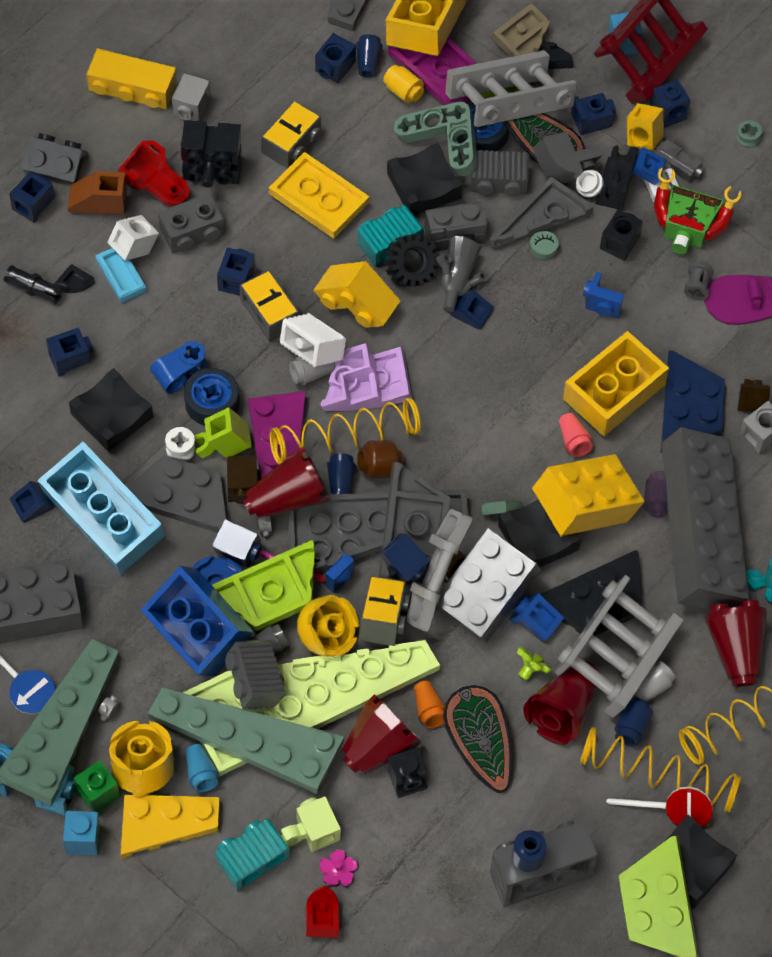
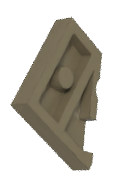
[491,3,550,57]

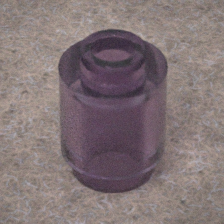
[643,471,668,518]

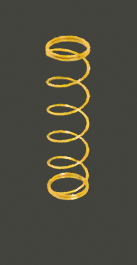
[270,397,421,464]
[679,686,772,765]
[580,727,741,813]

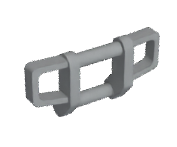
[406,509,472,632]

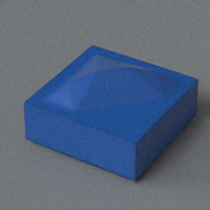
[632,147,666,185]
[326,554,354,593]

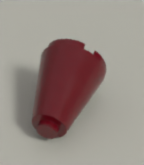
[243,446,330,518]
[523,661,597,745]

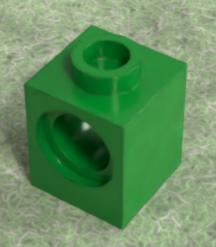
[74,760,120,812]

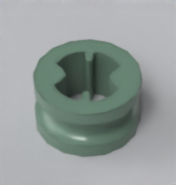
[737,120,762,148]

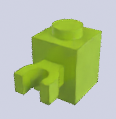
[194,407,251,459]

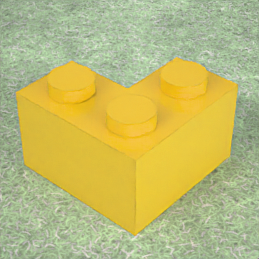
[313,261,400,328]

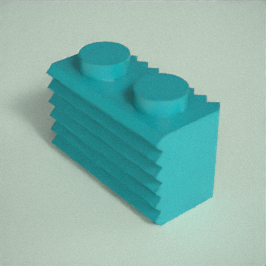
[357,204,424,266]
[215,818,290,891]

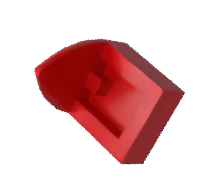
[305,885,339,938]

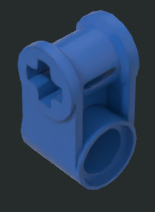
[150,341,207,394]

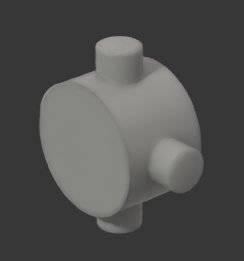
[257,516,272,537]
[98,695,119,721]

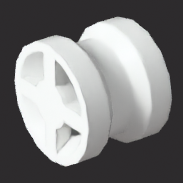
[165,427,196,462]

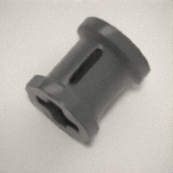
[684,262,714,300]

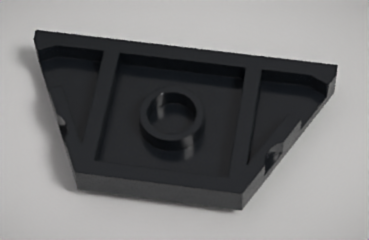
[540,550,642,636]

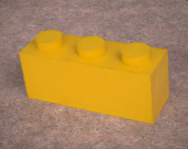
[86,48,177,110]

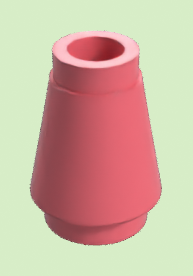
[559,413,593,457]

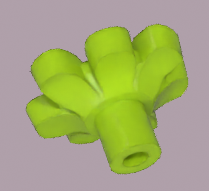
[517,646,553,681]

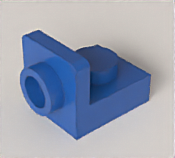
[509,593,564,641]

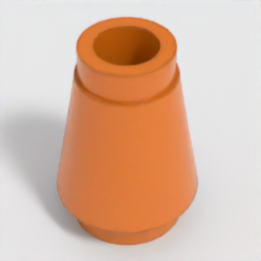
[414,681,445,729]

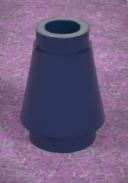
[356,34,383,78]
[327,454,356,494]

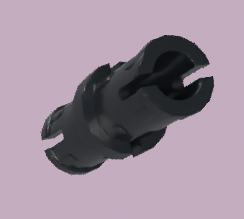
[4,265,63,304]

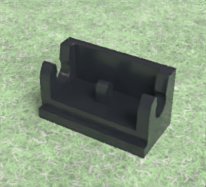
[595,145,638,210]

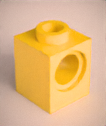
[627,103,664,151]

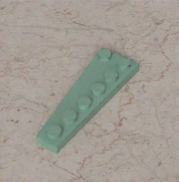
[0,639,119,806]
[148,688,344,794]

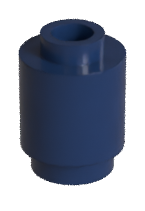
[614,698,654,747]
[512,830,547,872]

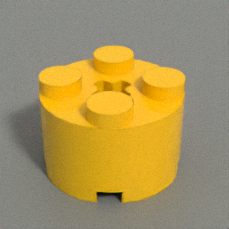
[109,721,175,797]

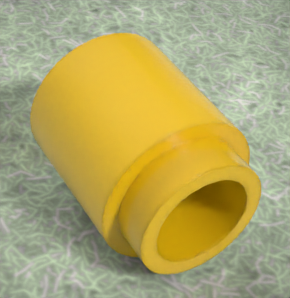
[383,65,424,104]

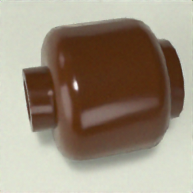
[357,440,403,479]

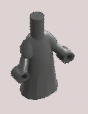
[437,236,488,312]

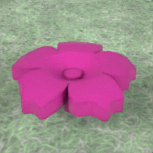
[319,849,358,887]

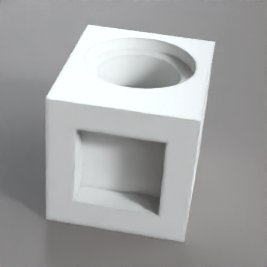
[107,215,159,261]

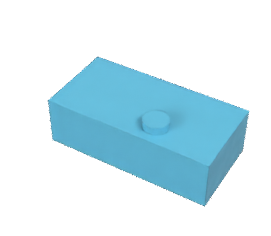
[37,442,166,575]

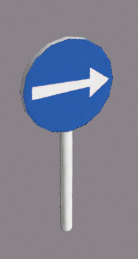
[0,655,55,714]

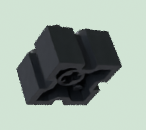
[181,120,242,187]

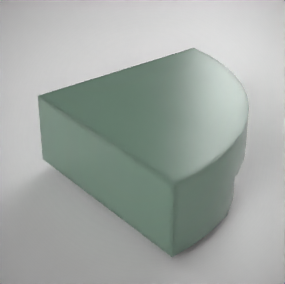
[482,501,523,515]

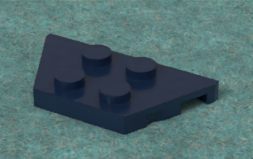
[660,350,725,453]

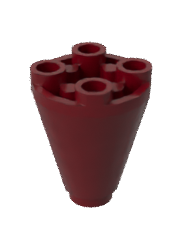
[705,600,767,687]

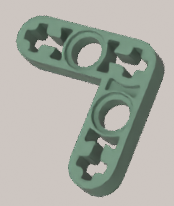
[394,102,477,176]

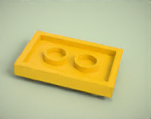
[269,152,370,239]

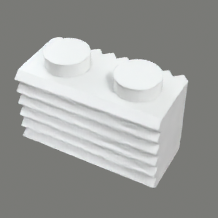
[280,313,346,367]

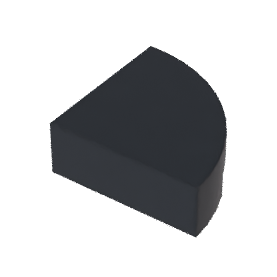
[543,41,574,69]
[54,264,95,293]

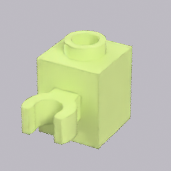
[281,796,341,852]

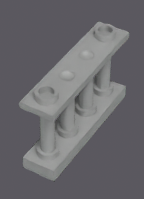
[445,50,577,127]
[554,575,683,718]

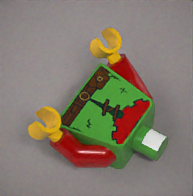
[654,167,743,254]

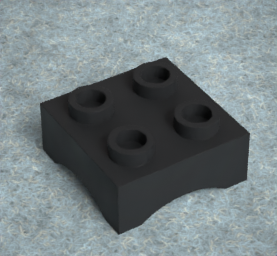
[387,143,461,215]
[69,368,153,452]
[498,499,581,568]
[664,815,737,909]

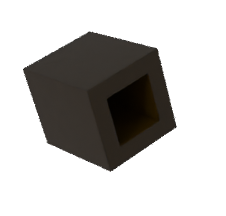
[227,456,258,504]

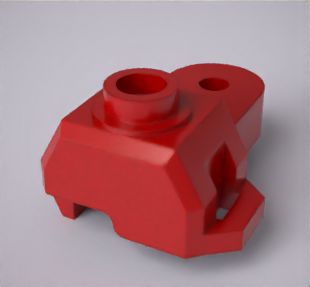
[118,140,189,207]

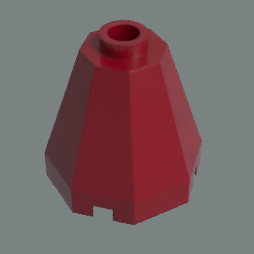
[342,694,421,774]

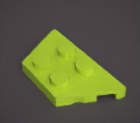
[212,540,315,631]
[619,836,699,957]

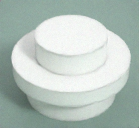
[576,170,604,198]

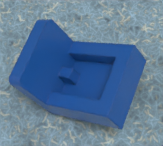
[583,272,624,319]

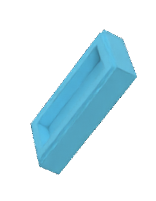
[95,248,147,303]

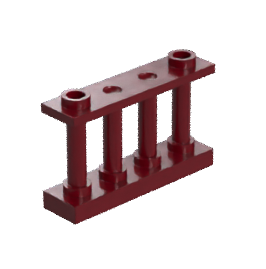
[593,0,708,104]

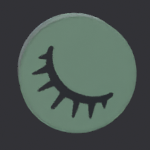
[530,231,559,260]

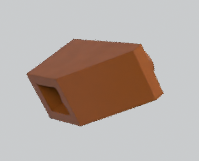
[68,171,127,215]

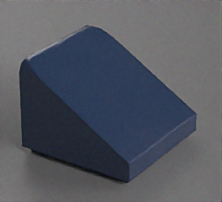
[450,289,494,330]
[9,481,55,523]

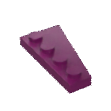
[248,391,306,480]

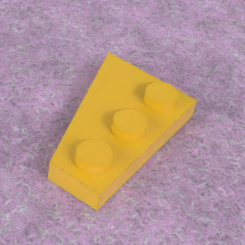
[120,795,220,859]

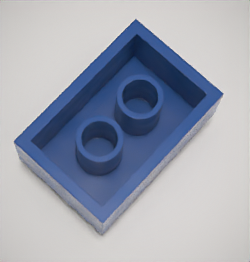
[141,566,254,676]

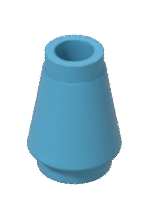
[185,744,219,793]

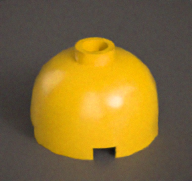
[297,595,359,656]

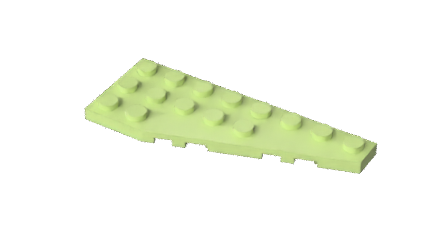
[183,640,440,776]

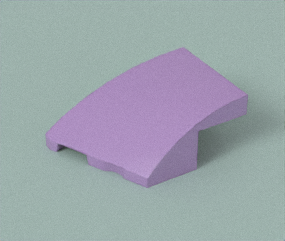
[321,343,413,411]

